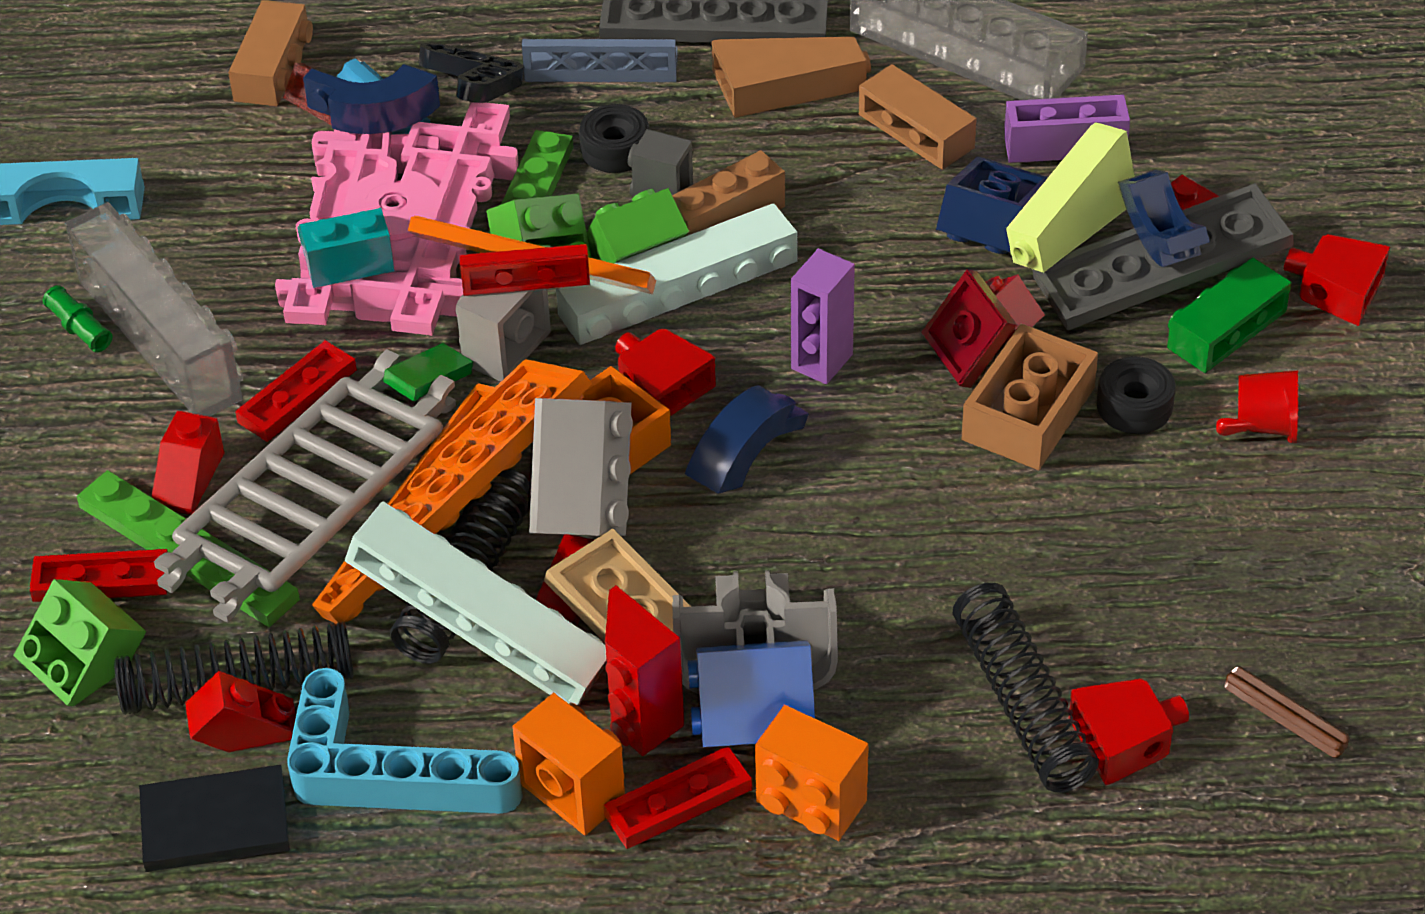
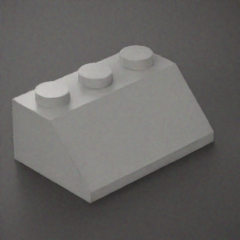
[529,398,633,536]

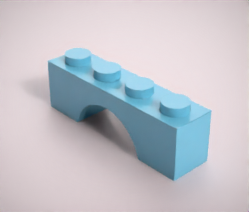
[0,158,145,225]

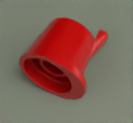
[1216,370,1298,443]

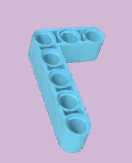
[287,668,522,814]

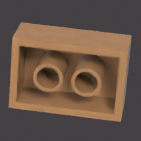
[961,323,1098,470]

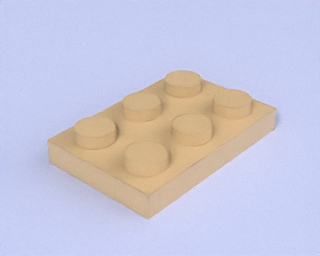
[544,529,691,643]

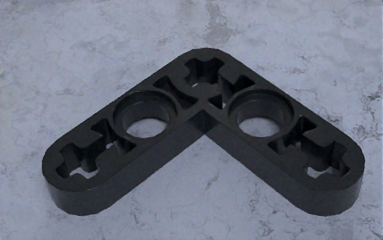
[418,42,524,103]

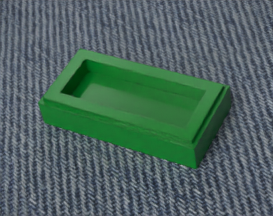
[383,343,473,401]

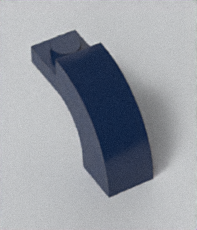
[303,64,441,134]
[1118,170,1210,267]
[685,385,809,494]

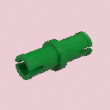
[42,285,113,353]

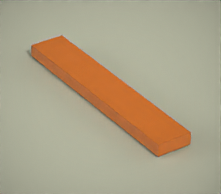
[408,215,656,294]

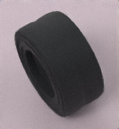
[579,104,650,173]
[1096,356,1176,434]

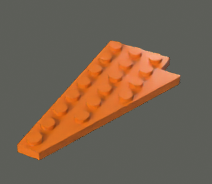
[312,359,593,624]

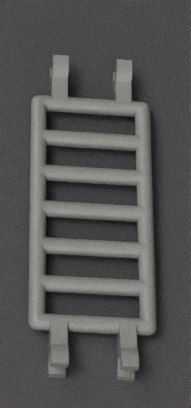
[154,349,456,623]

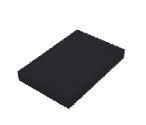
[139,765,290,872]

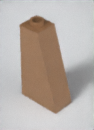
[712,37,871,118]

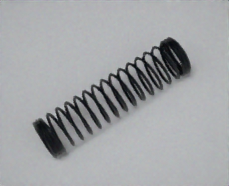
[390,469,531,664]
[952,583,1099,792]
[114,621,354,715]

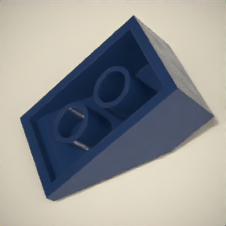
[936,156,1048,254]

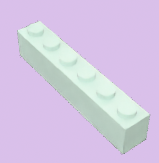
[556,203,797,345]
[345,501,607,706]

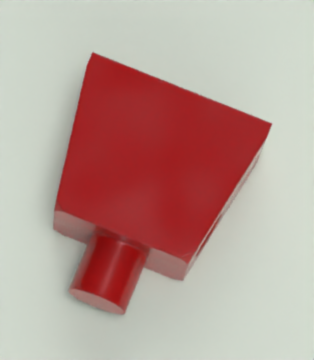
[1283,234,1390,326]
[615,329,716,416]
[1068,678,1189,786]

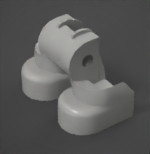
[672,570,838,694]

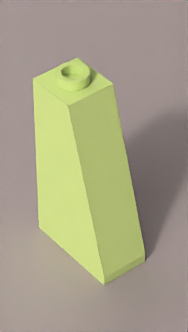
[1006,122,1135,273]

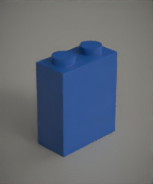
[688,641,815,747]

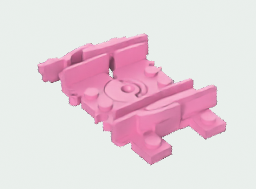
[275,102,519,336]

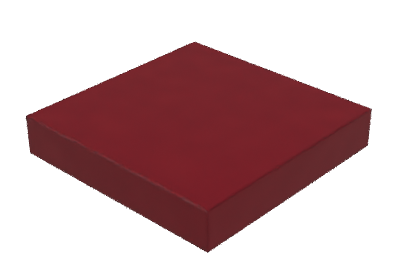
[921,269,1017,388]

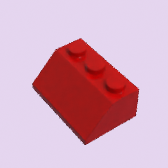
[605,585,684,756]

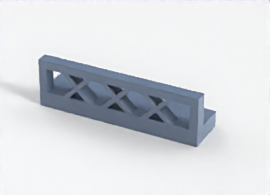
[522,39,678,82]

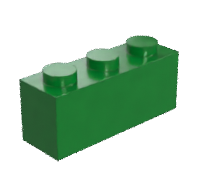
[1167,257,1291,374]

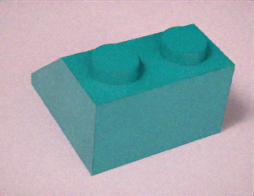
[297,208,395,288]

